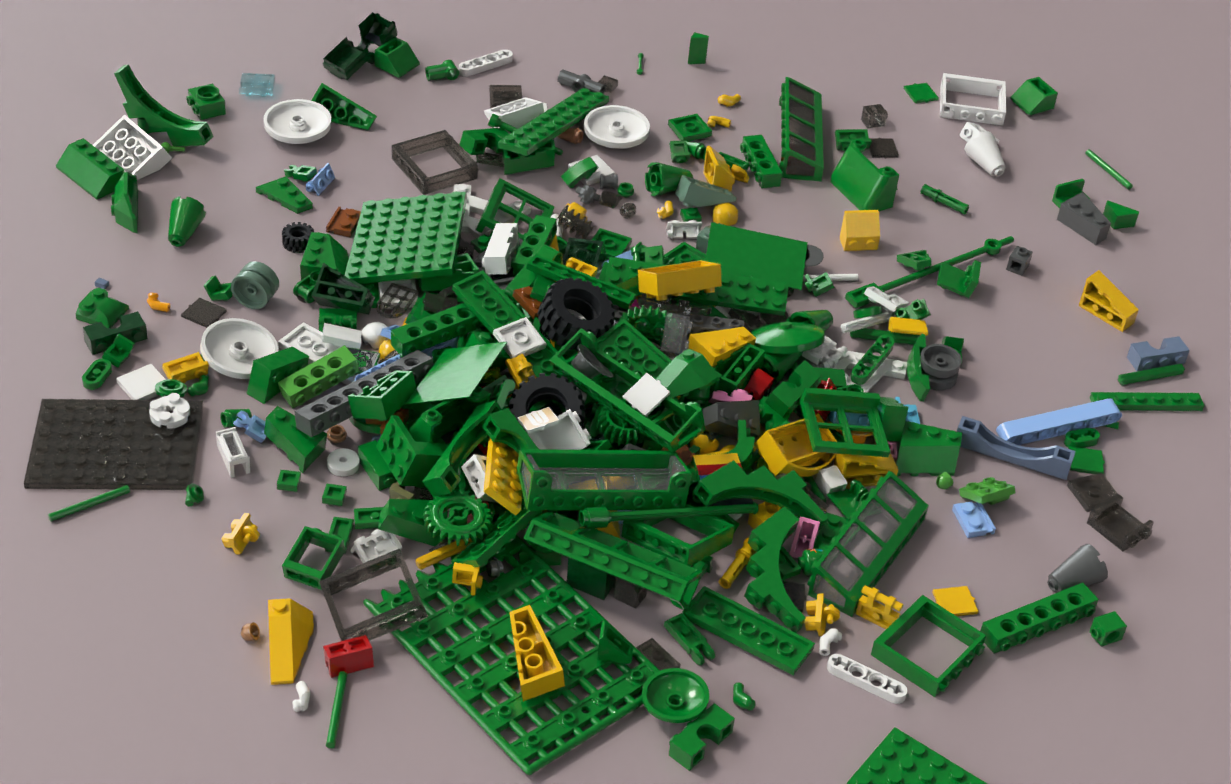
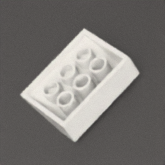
[93,115,172,180]

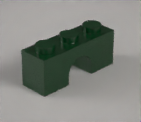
[83,311,148,355]

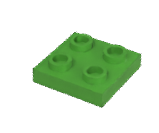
[959,477,1016,505]

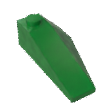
[311,83,377,130]
[655,349,719,408]

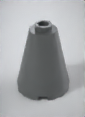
[1047,544,1108,593]

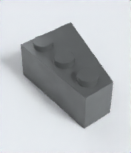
[1057,192,1111,245]

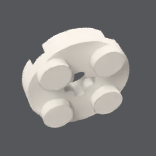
[149,393,190,429]

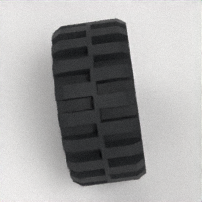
[538,278,615,351]
[509,373,585,434]

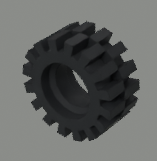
[282,222,314,253]

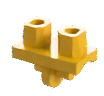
[505,354,536,389]
[221,513,260,554]
[804,593,840,637]

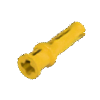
[718,537,757,589]

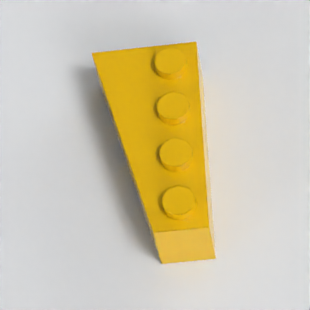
[509,605,565,701]

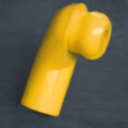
[717,94,741,107]

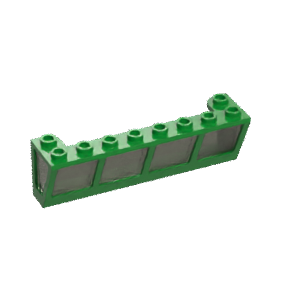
[779,77,824,182]

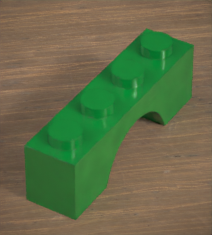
[482,408,539,488]

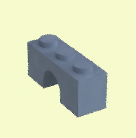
[1127,336,1190,371]

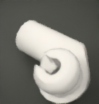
[292,681,310,712]

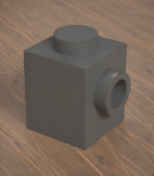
[1006,246,1033,276]

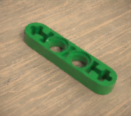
[850,335,895,385]

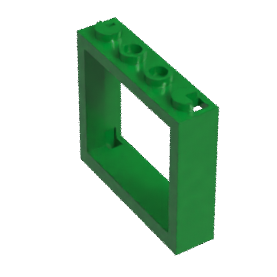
[621,504,735,566]
[871,595,986,697]

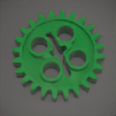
[618,305,679,351]

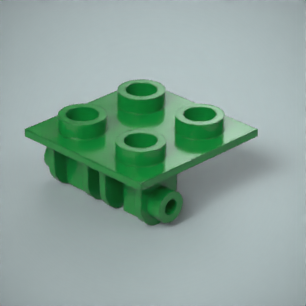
[319,308,357,333]
[827,479,881,521]

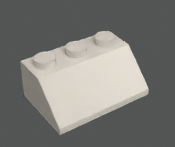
[484,97,544,134]

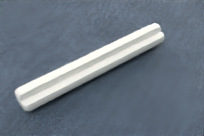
[841,312,893,333]

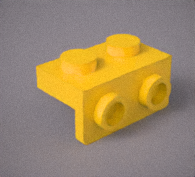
[162,352,209,383]

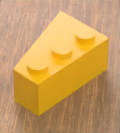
[1079,270,1139,332]
[833,453,898,489]

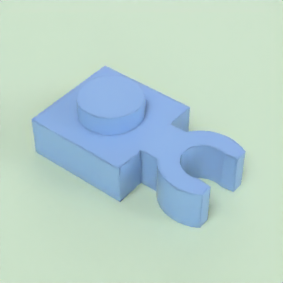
[233,410,266,443]

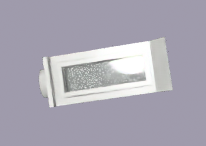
[216,427,251,478]

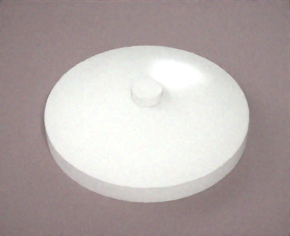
[264,99,331,144]
[584,105,650,149]
[200,318,279,379]

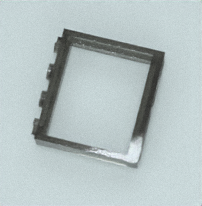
[392,130,479,195]
[319,548,428,641]

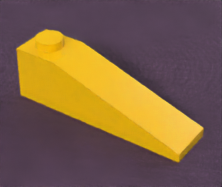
[268,598,314,685]

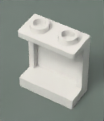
[528,409,592,450]

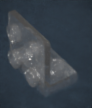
[660,312,692,355]

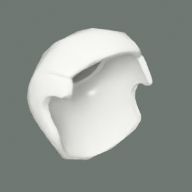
[361,322,389,349]

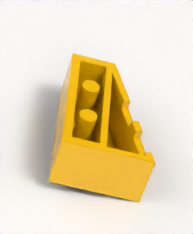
[686,327,756,367]

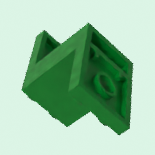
[376,415,478,496]

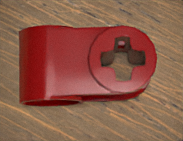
[744,368,775,400]

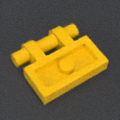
[856,585,903,629]

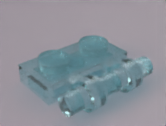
[239,73,275,97]

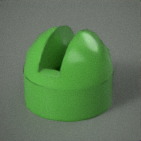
[936,472,954,489]

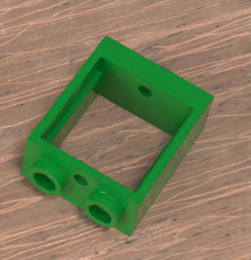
[282,526,345,590]

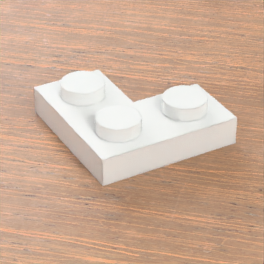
[864,286,909,313]

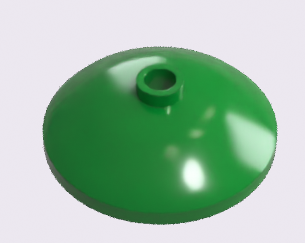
[642,668,709,723]

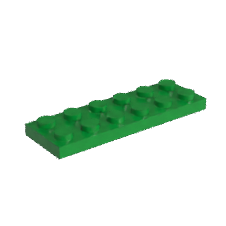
[682,586,815,676]

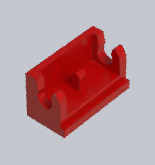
[323,635,374,678]

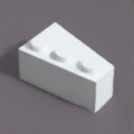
[482,223,519,274]

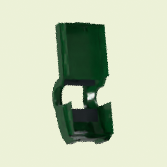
[322,12,398,80]

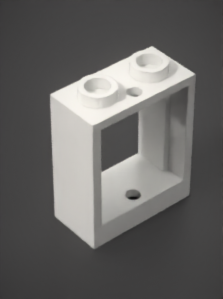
[461,454,498,503]

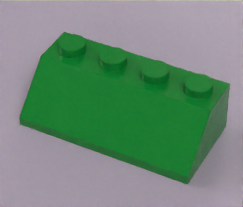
[56,138,124,200]

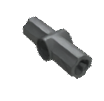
[557,69,606,95]

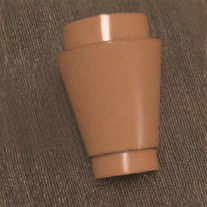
[558,128,583,144]

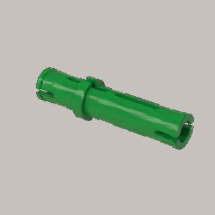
[920,184,969,215]

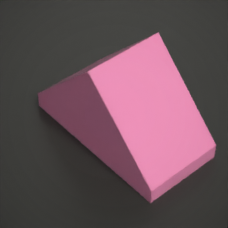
[790,516,820,558]

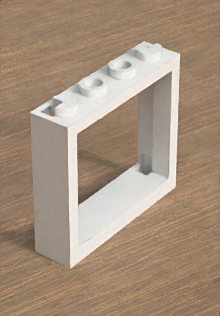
[940,73,1006,126]

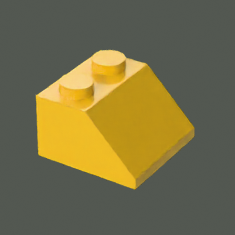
[703,146,735,191]
[839,210,880,251]

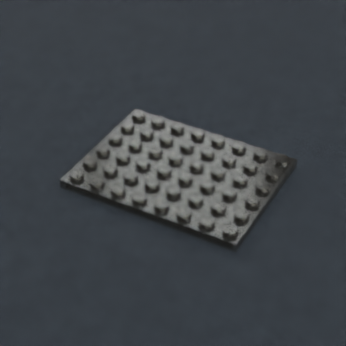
[24,399,203,490]

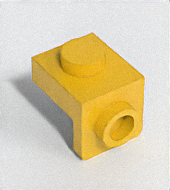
[452,562,483,596]

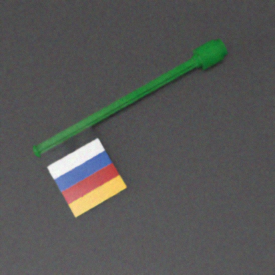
[578,453,759,529]

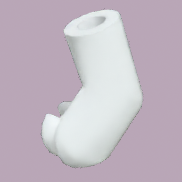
[819,628,842,656]

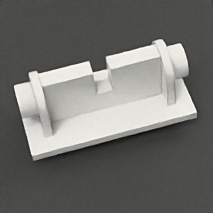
[666,220,702,239]

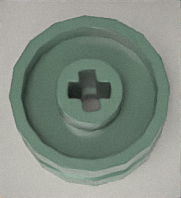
[231,261,279,309]

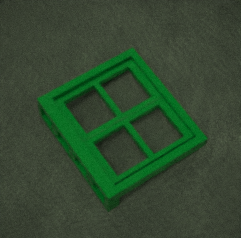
[475,178,555,240]
[800,387,891,457]

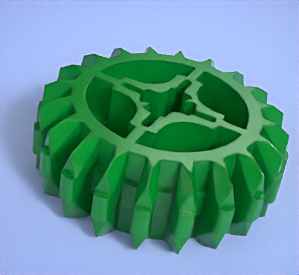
[597,403,651,446]

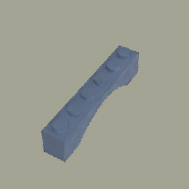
[957,416,1076,480]

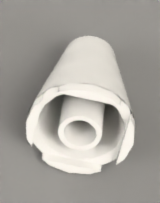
[964,131,1006,177]

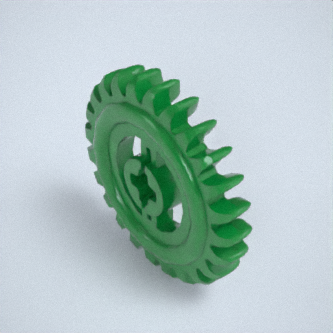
[423,491,493,546]

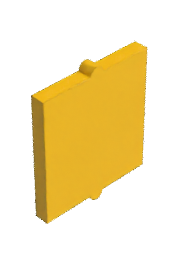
[932,586,978,616]

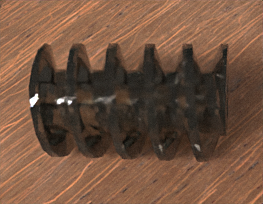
[556,205,595,242]

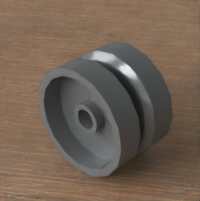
[920,344,962,391]

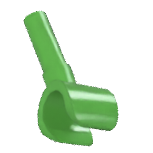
[161,142,185,154]

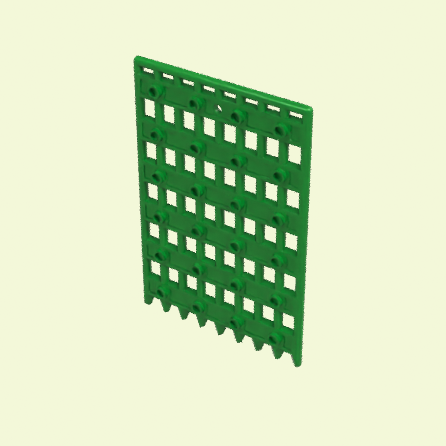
[363,535,660,775]

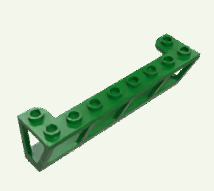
[550,328,706,453]
[523,511,703,611]

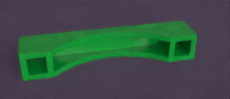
[422,400,502,497]

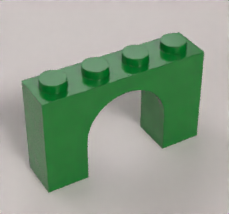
[358,437,446,491]

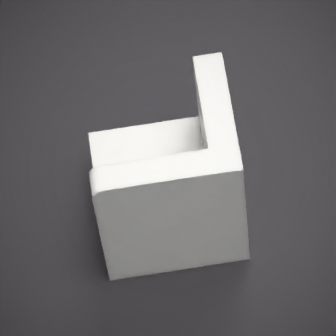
[815,465,848,500]

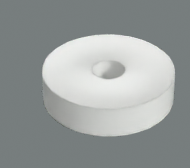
[327,448,360,477]

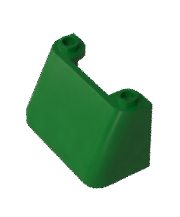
[831,139,899,212]
[408,386,490,443]

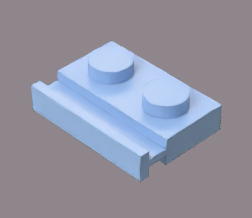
[952,501,996,538]

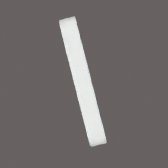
[459,50,513,77]
[827,654,907,704]

